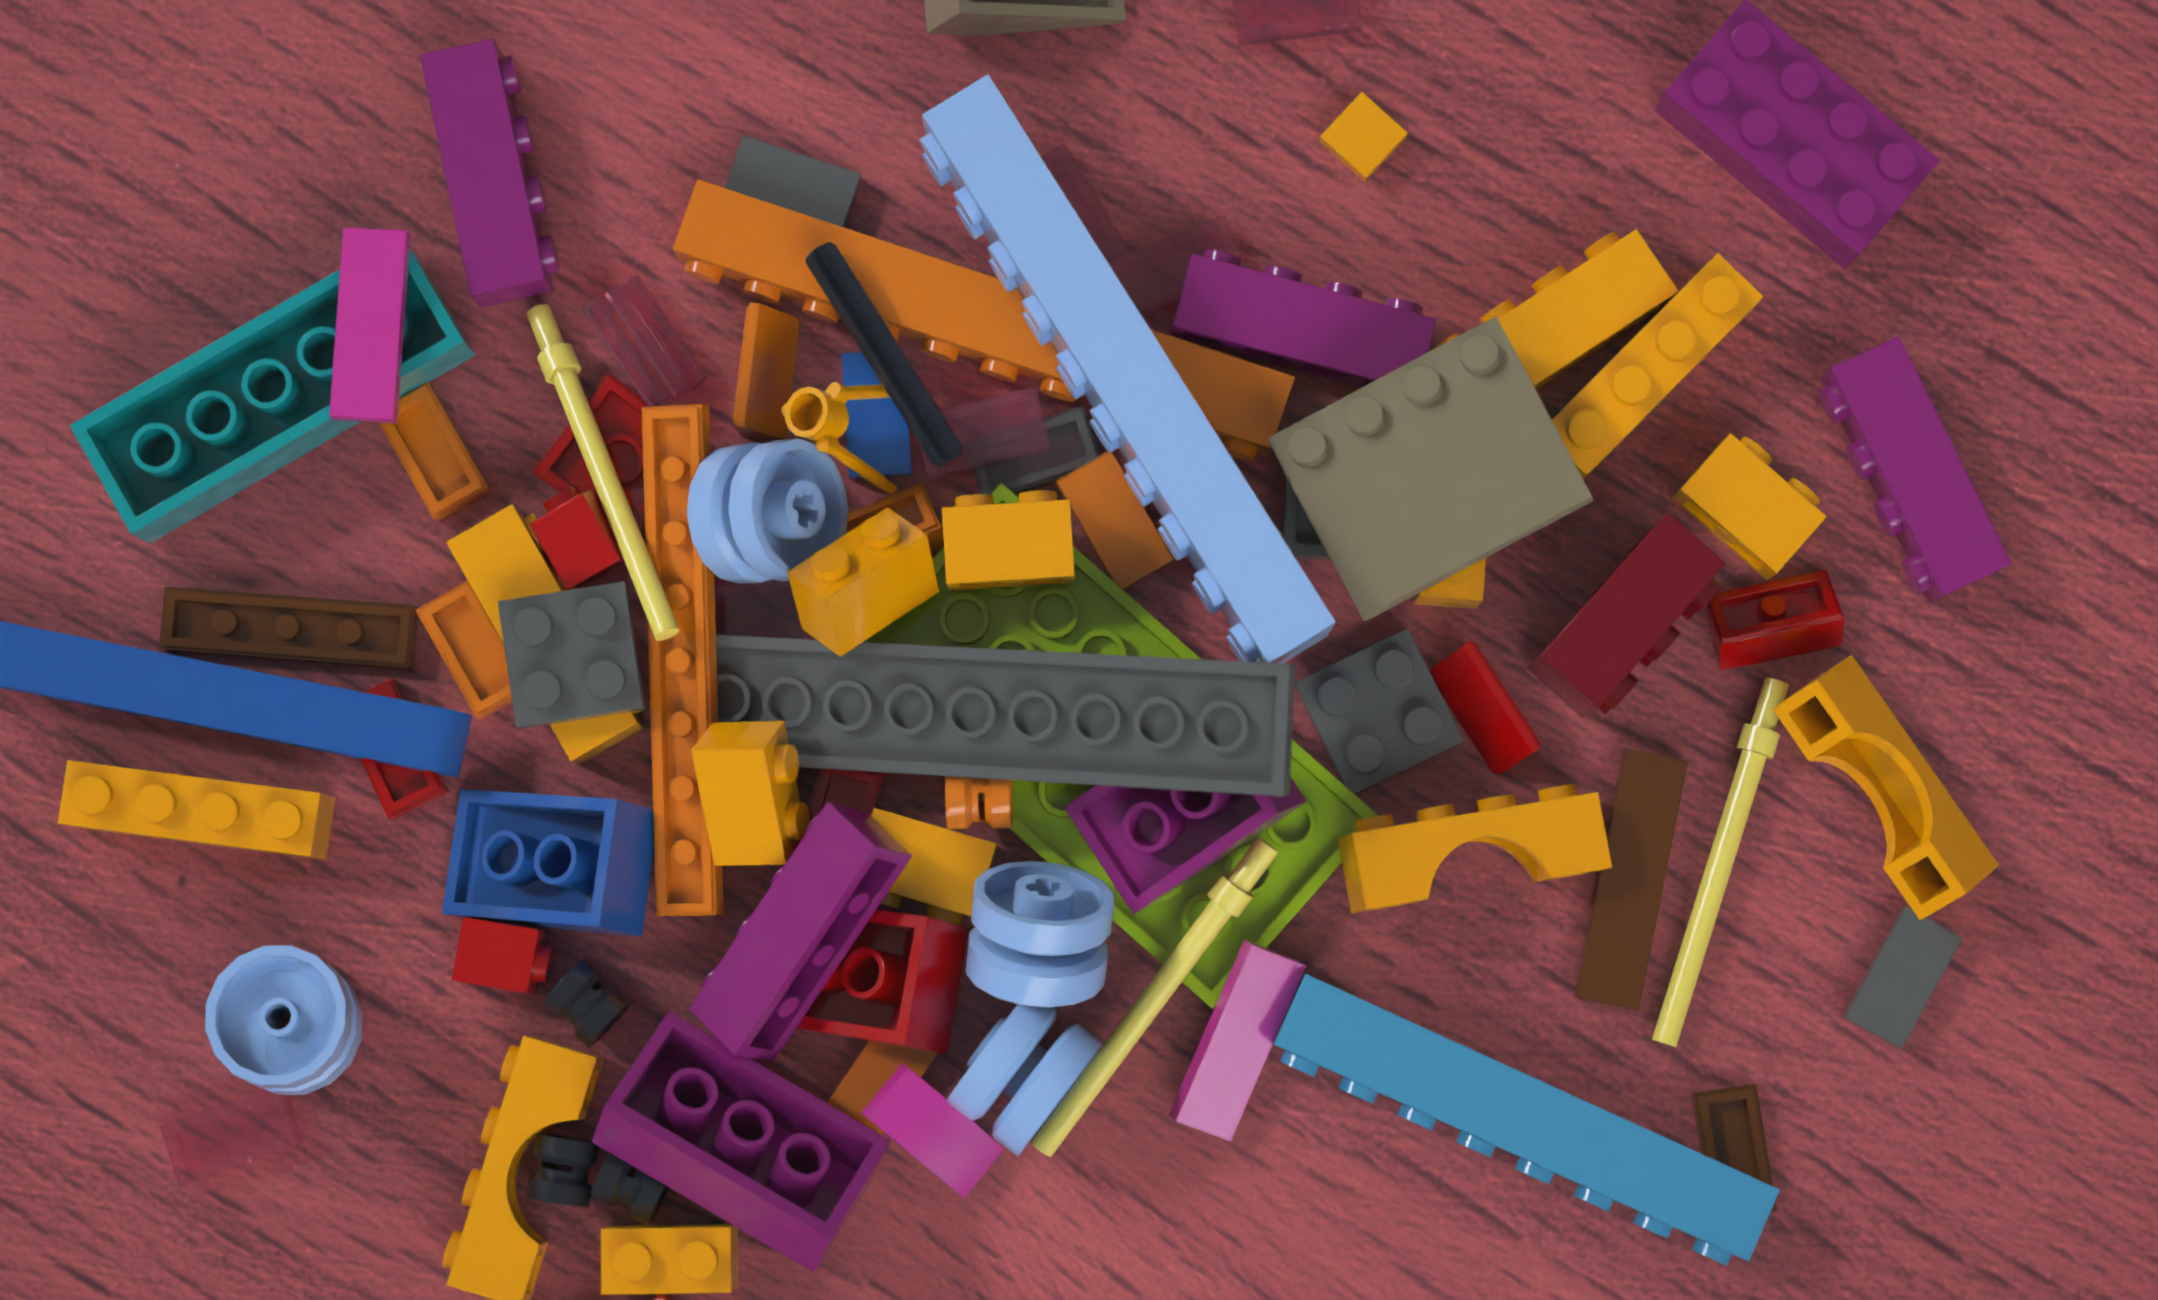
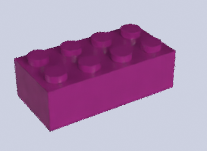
[1654,0,1940,269]
[592,1011,891,1273]

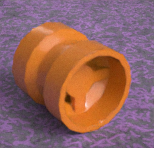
[945,776,1013,829]

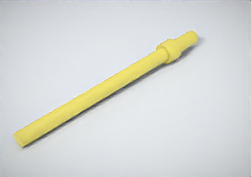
[526,304,679,641]
[1652,677,1789,1047]
[1031,837,1279,1157]

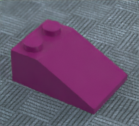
[1064,777,1307,915]

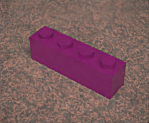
[420,39,560,308]
[1169,249,1437,388]
[1818,336,2012,603]
[689,802,913,1062]

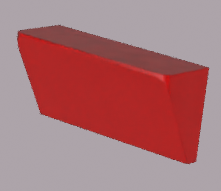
[1705,570,1845,670]
[1430,641,1541,775]

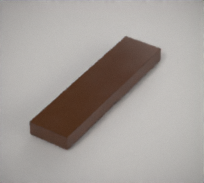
[159,587,418,670]
[1573,748,1688,1011]

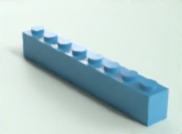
[1273,974,1780,1266]

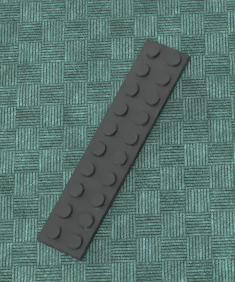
[716,635,1296,796]

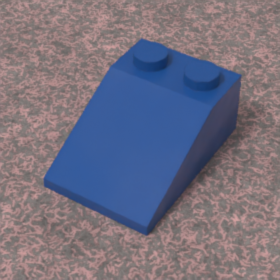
[442,789,654,937]

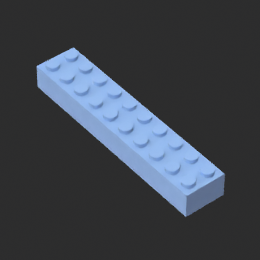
[919,75,1336,664]

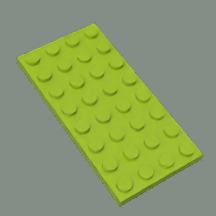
[864,483,1379,1009]

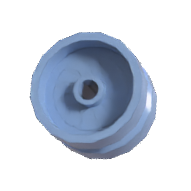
[687,438,849,584]
[966,861,1114,1007]
[205,945,363,1095]
[946,1004,1104,1156]

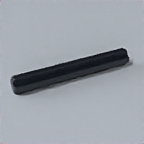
[805,242,963,467]

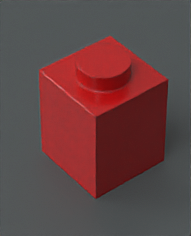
[530,486,625,590]
[451,917,555,994]

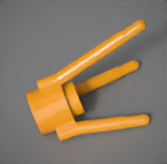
[781,382,897,495]

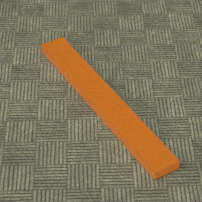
[642,404,724,916]

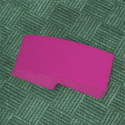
[862,1063,1005,1198]

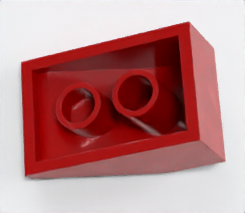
[796,910,969,1054]

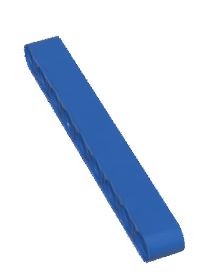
[0,621,472,778]

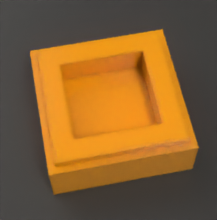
[1319,92,1408,183]

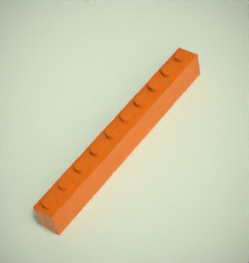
[672,179,1295,462]

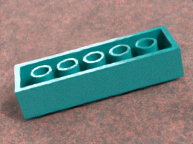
[69,244,476,544]

